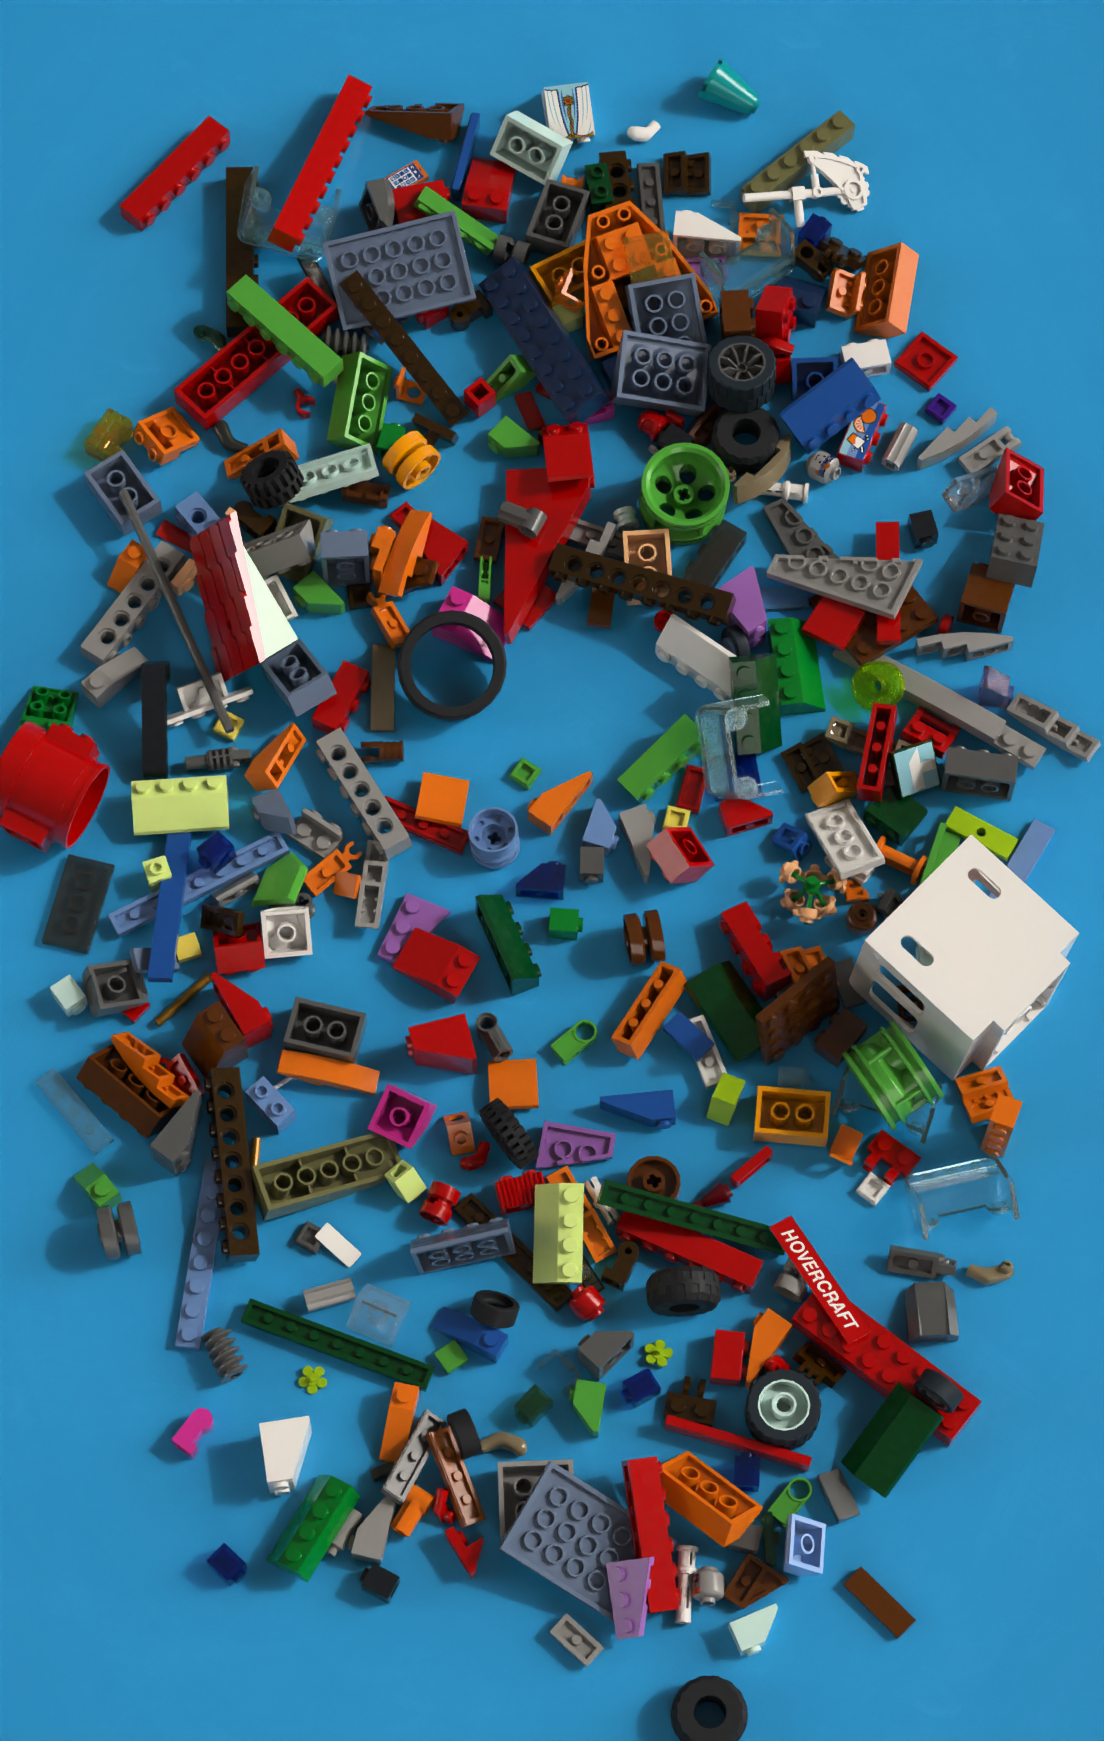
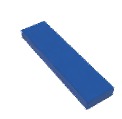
[451,112,480,201]

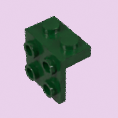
[863,785,928,847]

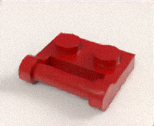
[900,706,961,759]

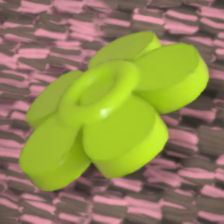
[644,1340,673,1367]
[299,1366,327,1394]

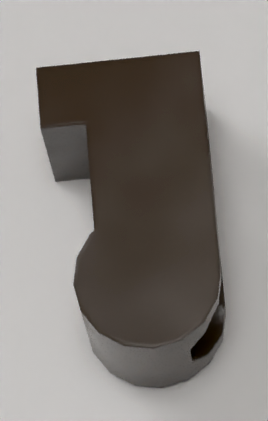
[788,239,834,283]
[450,290,493,331]
[234,501,277,539]
[601,1241,639,1291]

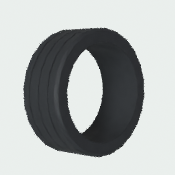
[397,610,507,721]

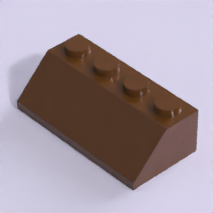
[76,1044,182,1139]

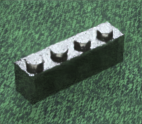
[680,519,747,606]

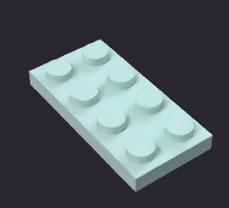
[290,443,379,503]

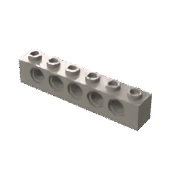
[80,540,186,666]
[315,728,412,860]

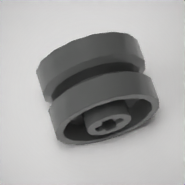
[96,1201,142,1261]

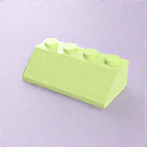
[131,775,229,836]
[533,1183,584,1285]

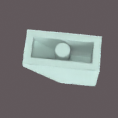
[728,1603,778,1657]

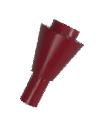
[692,1181,733,1208]

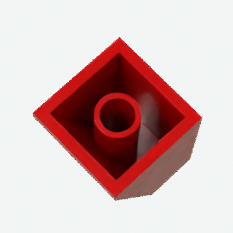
[405,1013,477,1075]

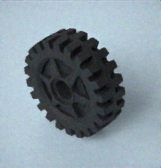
[479,1098,539,1169]

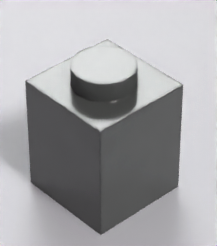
[579,846,604,885]
[727,1524,763,1556]

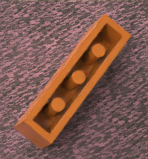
[611,961,687,1060]
[980,1093,1023,1158]

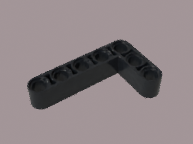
[141,661,170,779]

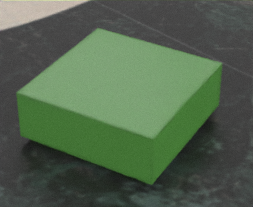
[509,757,542,790]
[434,1339,469,1375]

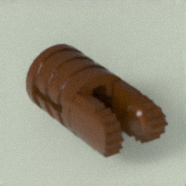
[361,741,404,763]

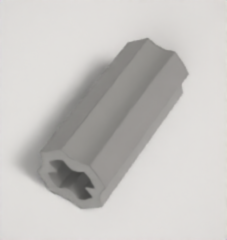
[881,422,918,471]
[303,1277,356,1312]

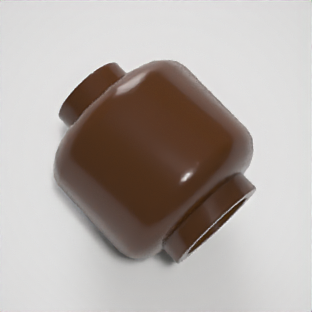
[845,902,878,937]

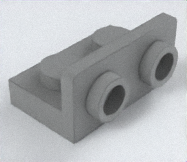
[288,808,343,860]

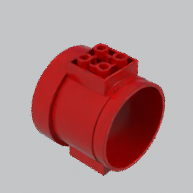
[0,721,110,853]

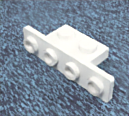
[167,672,254,727]

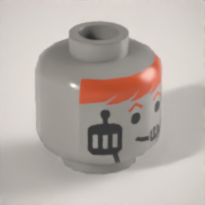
[691,1566,724,1606]

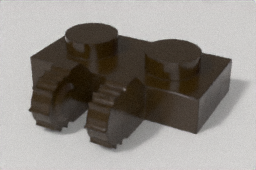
[663,1376,717,1427]

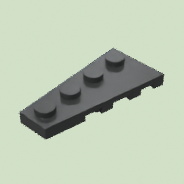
[762,498,839,559]

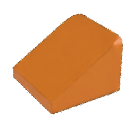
[333,871,361,899]

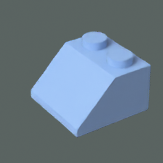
[783,1513,826,1577]

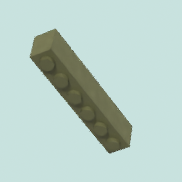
[740,110,855,213]

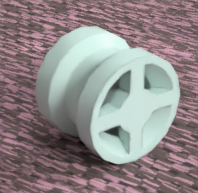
[613,506,639,533]

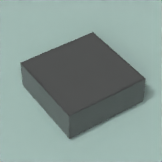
[294,1221,323,1255]

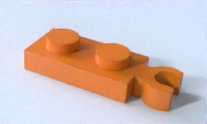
[366,591,410,650]
[303,841,362,897]

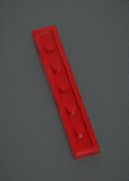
[876,521,901,645]
[664,1415,812,1472]

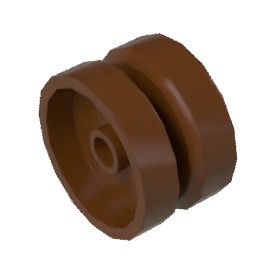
[623,909,666,966]
[626,1156,681,1200]

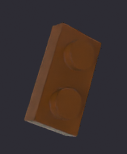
[474,516,505,565]

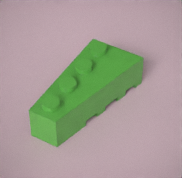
[617,714,710,804]

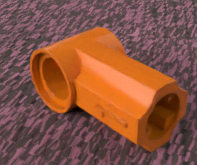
[390,1484,435,1538]

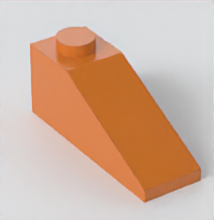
[224,428,299,479]
[244,723,307,792]
[527,771,593,835]
[745,1308,793,1390]
[379,1382,420,1462]

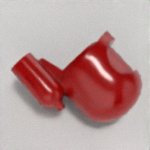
[637,409,685,442]

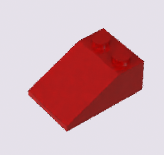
[462,157,516,224]
[542,422,594,482]
[989,448,1044,521]
[392,927,481,1004]
[210,972,274,1050]

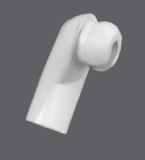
[627,120,661,142]

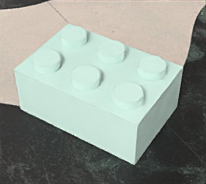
[490,110,573,185]

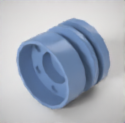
[468,807,520,869]

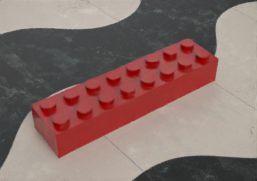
[174,276,340,431]
[791,1292,982,1446]

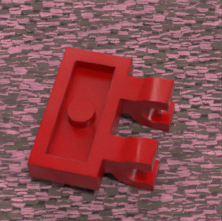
[862,1129,921,1187]

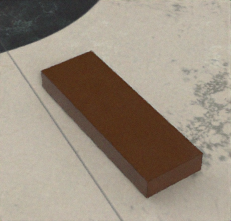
[843,1567,916,1639]

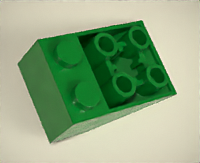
[17,686,79,731]

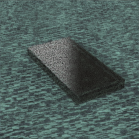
[42,854,115,955]

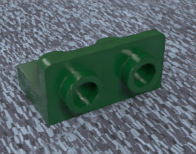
[584,162,614,214]

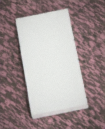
[805,798,885,880]

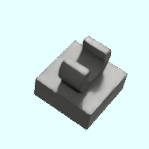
[872,888,904,919]

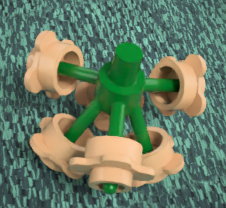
[778,860,847,925]

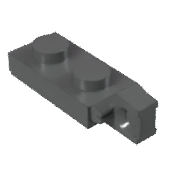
[886,1245,957,1279]

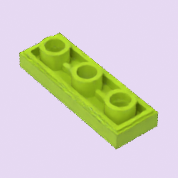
[946,806,1018,861]

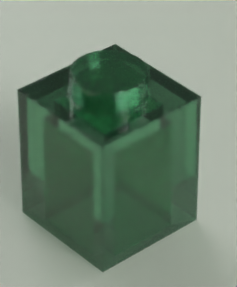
[514,1384,553,1428]

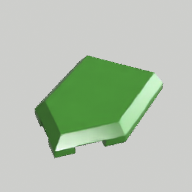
[251,852,308,907]

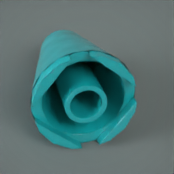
[697,59,761,115]

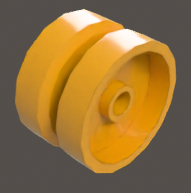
[382,430,441,490]

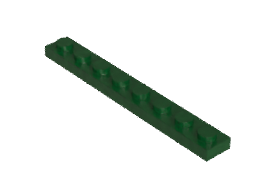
[597,1179,785,1255]
[241,1298,435,1392]

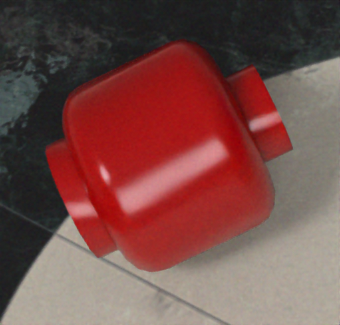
[568,1284,605,1322]

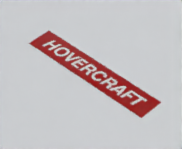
[769,1216,871,1344]

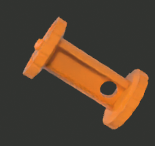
[876,835,928,885]

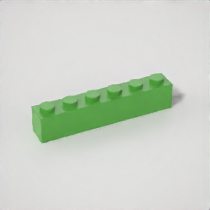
[226,275,344,388]

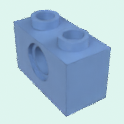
[175,491,221,538]
[245,1076,297,1134]

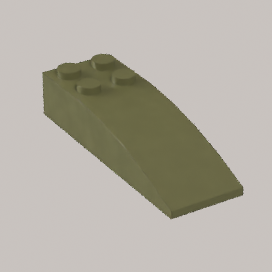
[251,1132,401,1221]

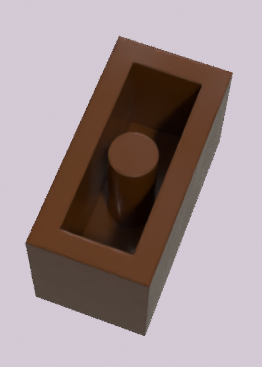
[814,1008,868,1068]

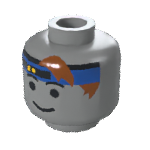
[805,451,841,484]

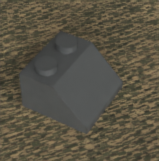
[577,1331,634,1381]

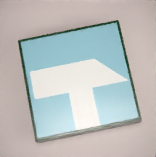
[888,739,941,799]

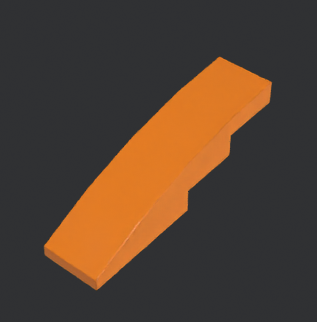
[378,509,433,598]
[111,1032,189,1109]
[276,1049,380,1096]
[545,1165,617,1263]

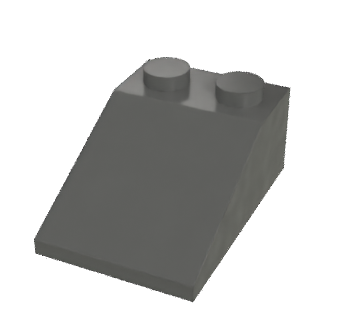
[150,1089,203,1177]

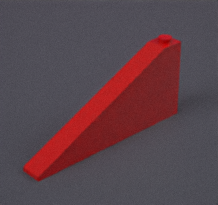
[504,468,595,644]

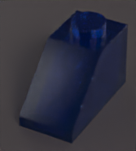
[516,861,566,900]

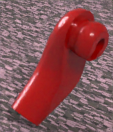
[761,337,795,356]

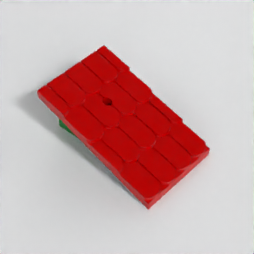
[190,511,298,682]

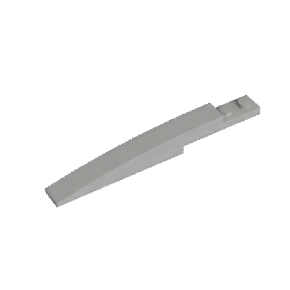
[832,649,1046,770]

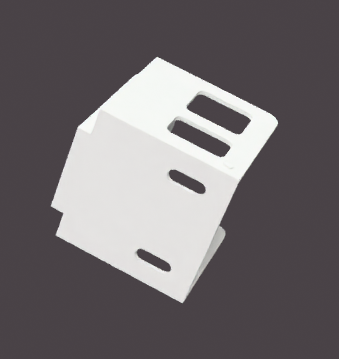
[849,834,1079,1081]

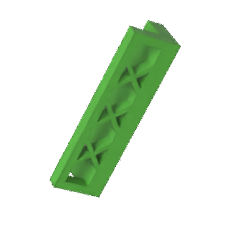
[413,186,499,257]
[919,822,961,886]

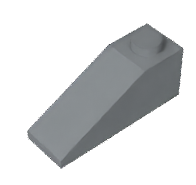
[81,647,149,709]
[618,804,656,884]
[348,1496,397,1565]

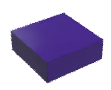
[924,393,957,425]

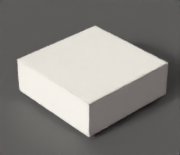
[856,1172,890,1207]

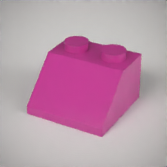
[367,1084,437,1149]

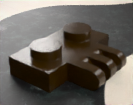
[818,237,867,271]
[792,1341,847,1389]

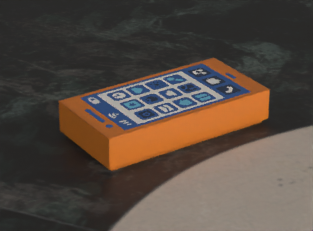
[384,160,429,189]

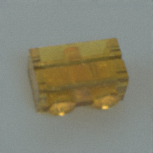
[84,408,134,462]

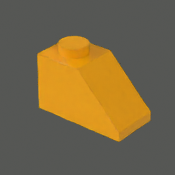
[807,771,858,807]

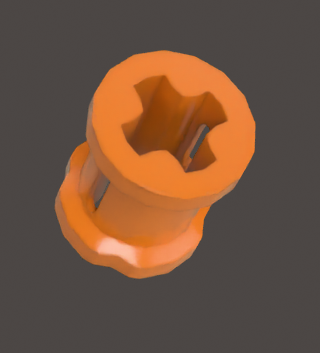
[561,174,584,189]

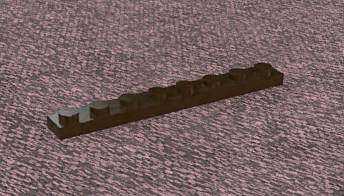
[339,270,470,428]

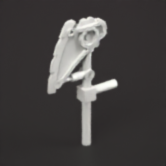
[743,151,870,228]

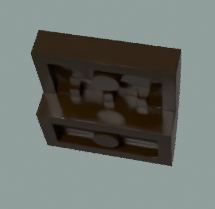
[663,151,711,197]
[780,733,844,794]

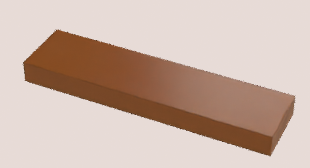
[425,1426,486,1529]

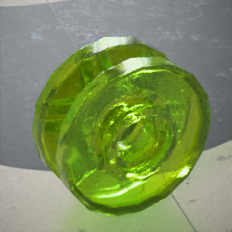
[852,661,905,711]

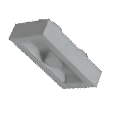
[549,1613,604,1668]

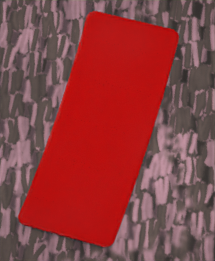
[514,390,546,431]
[156,520,192,553]

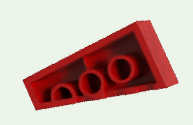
[718,901,792,1002]

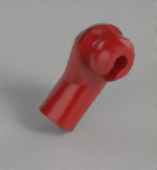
[460,1141,491,1171]
[764,1355,792,1372]
[432,1487,457,1524]

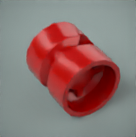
[418,1181,461,1226]

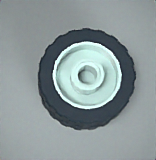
[744,1369,822,1451]

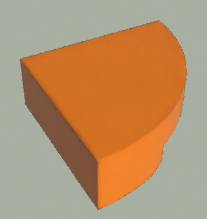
[844,879,870,904]

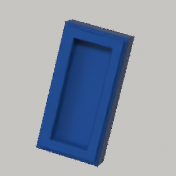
[663,1011,715,1062]

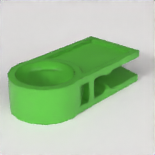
[478,556,492,605]
[550,1020,597,1065]
[767,1477,812,1528]

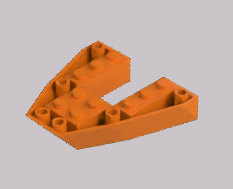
[583,200,719,363]

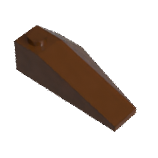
[366,103,464,143]

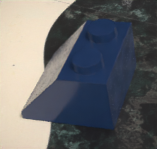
[779,276,828,328]

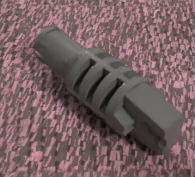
[185,747,251,771]

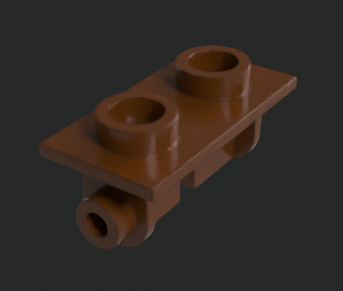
[341,481,390,508]

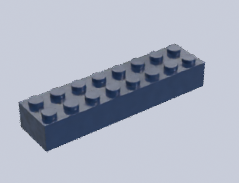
[478,257,612,424]

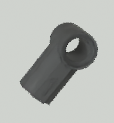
[497,501,547,538]
[476,1012,513,1062]

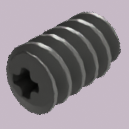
[321,326,370,356]
[201,1328,248,1384]

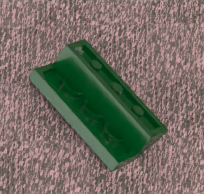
[684,960,763,1063]
[841,1382,944,1498]

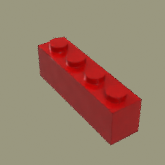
[857,702,897,803]

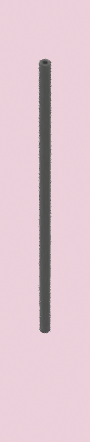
[118,489,235,734]

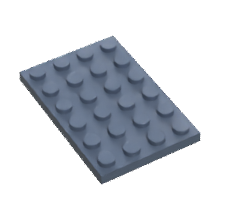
[323,210,477,332]
[498,1461,677,1622]

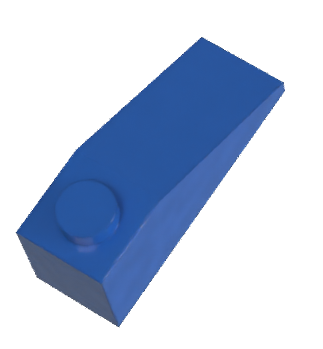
[600,1090,676,1129]
[431,1306,508,1363]

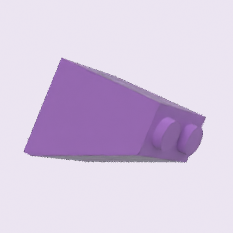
[717,566,767,648]

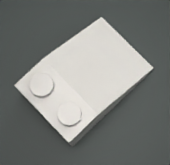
[673,210,741,263]

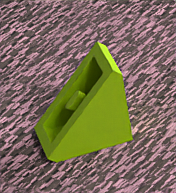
[706,1072,746,1126]

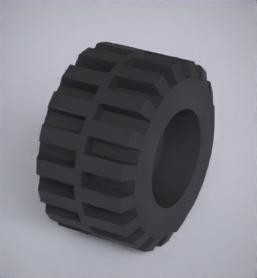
[240,449,304,509]

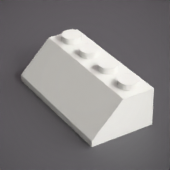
[655,614,736,704]

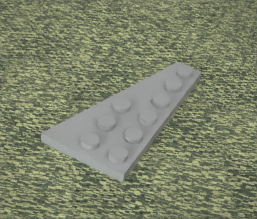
[766,554,923,620]

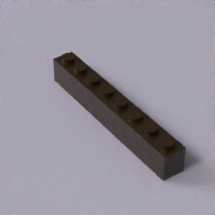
[226,167,259,337]

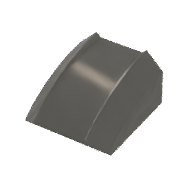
[358,178,395,231]
[82,959,149,1017]
[904,1282,959,1343]

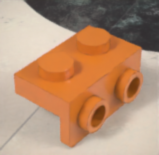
[825,267,866,319]

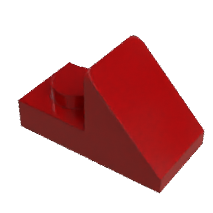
[445,1526,484,1579]

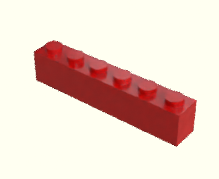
[119,116,231,232]
[616,1211,763,1293]
[621,1456,681,1613]

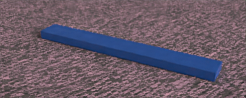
[147,832,192,983]

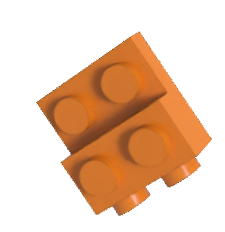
[134,406,200,466]
[368,525,396,590]

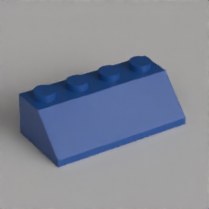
[778,357,881,454]

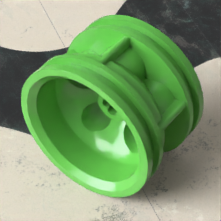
[638,443,730,546]
[841,1019,944,1131]

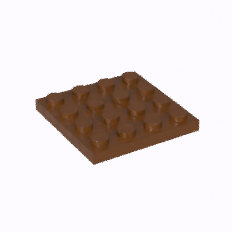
[808,586,938,668]
[755,956,840,1066]

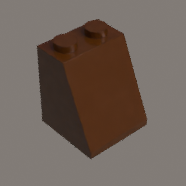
[956,563,1015,633]
[181,1001,248,1077]

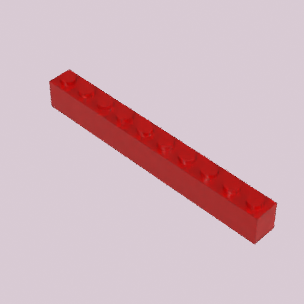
[267,75,373,253]

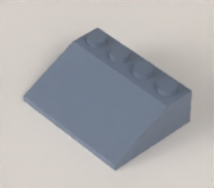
[624,273,707,344]
[610,330,712,417]
[410,1217,516,1275]

